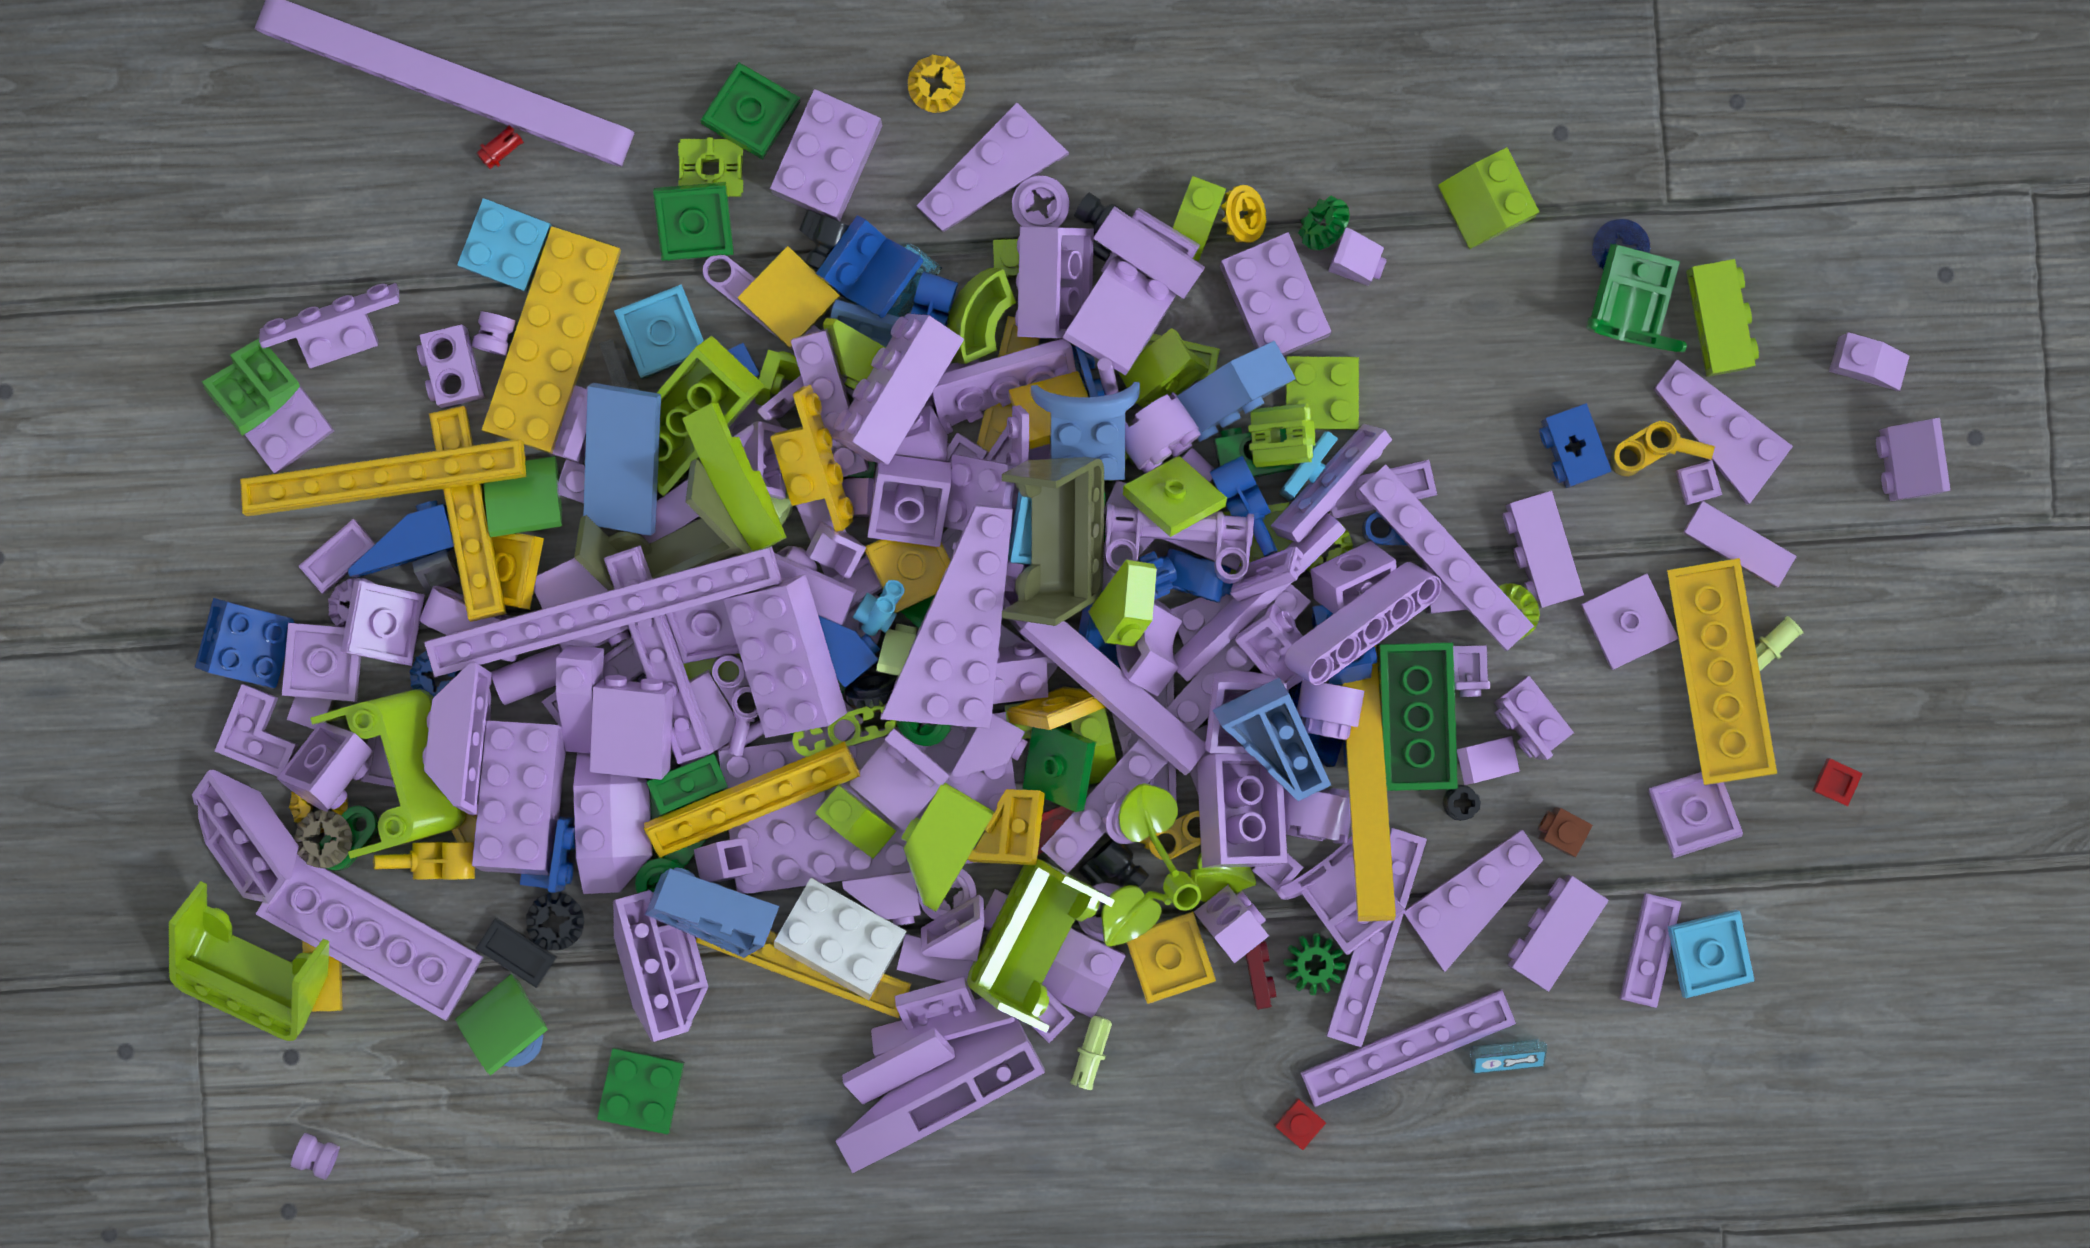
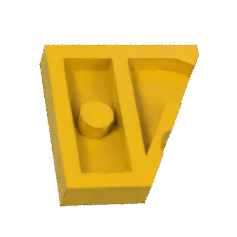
[967,789,1045,865]

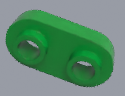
[319,806,379,871]

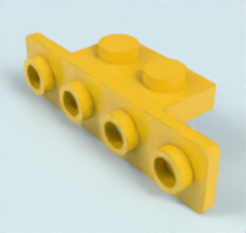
[770,385,854,532]

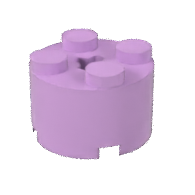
[1125,392,1201,474]
[1284,788,1351,844]

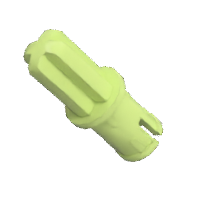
[1755,616,1803,671]
[1070,1016,1112,1090]

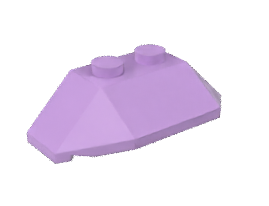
[423,663,492,815]
[573,752,653,894]
[192,770,299,904]
[613,890,708,1042]

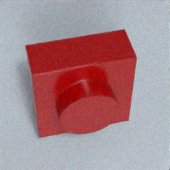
[1812,758,1863,806]
[1274,1098,1326,1150]

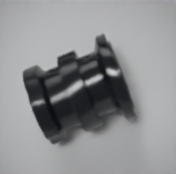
[1442,785,1481,821]

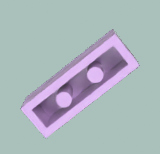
[1503,491,1584,608]
[1508,875,1609,992]

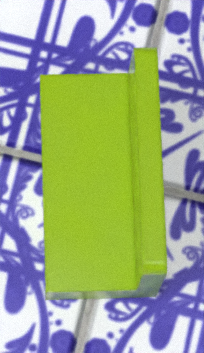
[1119,328,1209,408]

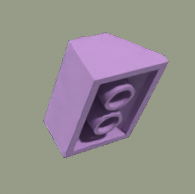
[1015,227,1094,338]

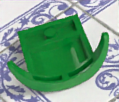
[1586,244,1687,352]

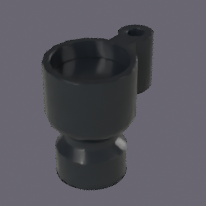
[1074,192,1133,262]
[799,209,849,269]
[1078,838,1149,887]

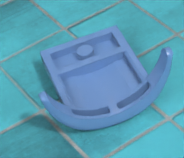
[1031,382,1140,480]

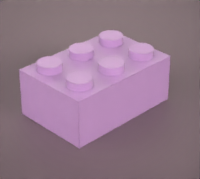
[770,89,883,222]
[1220,232,1331,356]
[1197,753,1288,868]

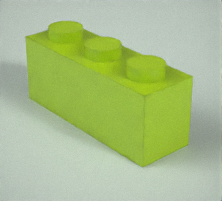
[1686,259,1759,377]

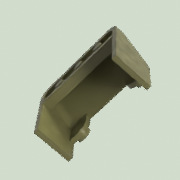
[1002,457,1104,626]
[574,459,752,591]

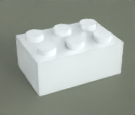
[774,878,906,1001]

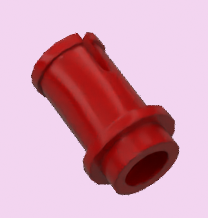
[476,125,524,169]

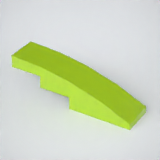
[682,403,787,551]

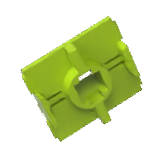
[678,137,743,197]
[1248,403,1315,467]

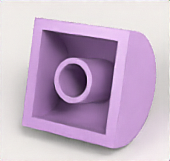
[1205,671,1287,754]
[277,723,372,811]

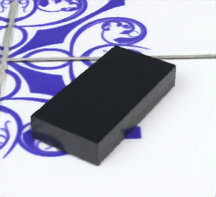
[476,918,557,988]

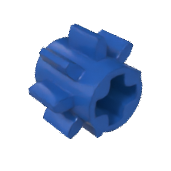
[1139,551,1177,600]

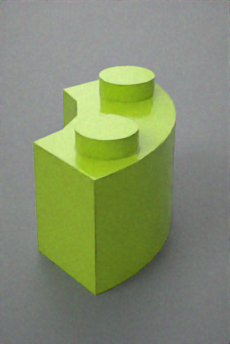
[947,268,1016,364]

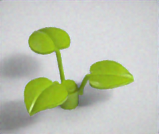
[1102,783,1256,947]

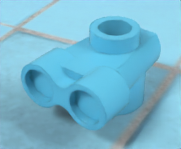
[852,580,904,636]

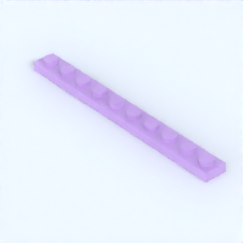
[424,546,782,677]
[1041,584,1311,873]

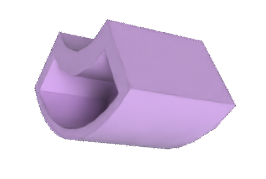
[1116,599,1182,696]

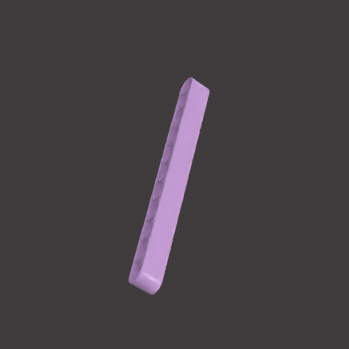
[254,0,634,167]

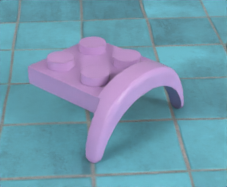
[1276,836,1406,955]

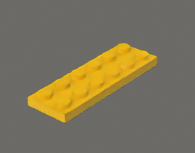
[482,226,621,454]
[1667,558,1777,785]

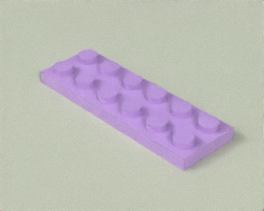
[256,854,484,1021]

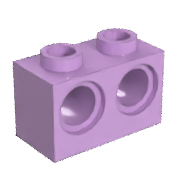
[417,324,485,408]
[1194,885,1269,963]

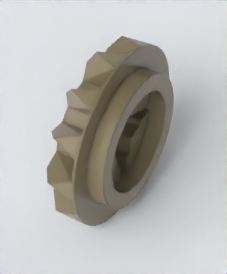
[293,810,352,868]

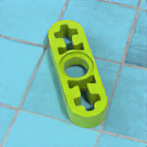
[792,704,897,757]

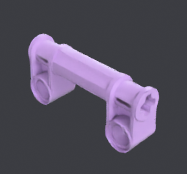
[1105,503,1254,584]

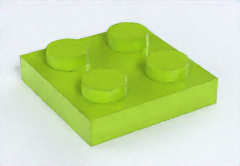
[1285,356,1359,430]

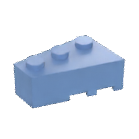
[1177,341,1296,443]
[1213,678,1331,801]
[645,868,779,958]

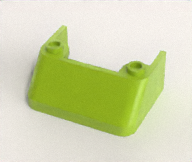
[310,689,466,859]
[901,783,995,912]
[967,858,1115,1033]
[169,881,329,1041]

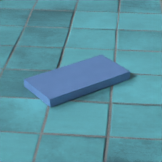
[583,383,661,536]

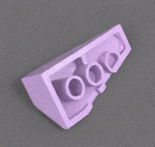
[984,889,1126,1018]

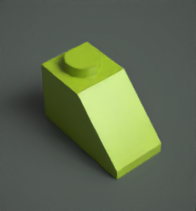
[1173,176,1226,262]
[823,318,886,391]
[1088,560,1157,646]
[1071,708,1117,784]
[815,784,896,859]

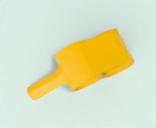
[1610,421,1715,477]
[1139,810,1201,860]
[373,842,475,880]

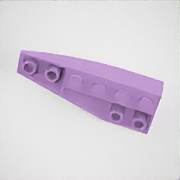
[836,1018,1045,1173]

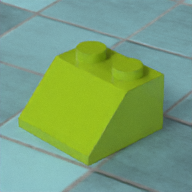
[1438,147,1539,250]

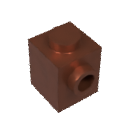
[1538,807,1593,857]

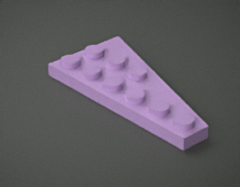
[880,505,1013,729]

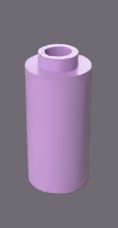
[491,645,563,705]

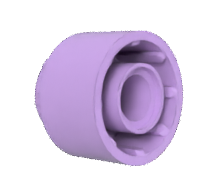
[1297,679,1365,740]

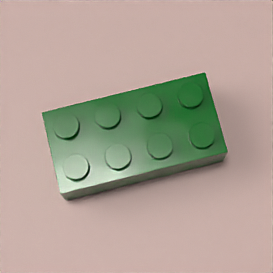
[1376,643,1458,791]

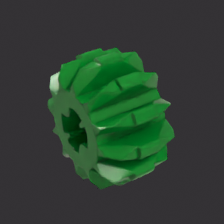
[1283,933,1346,995]

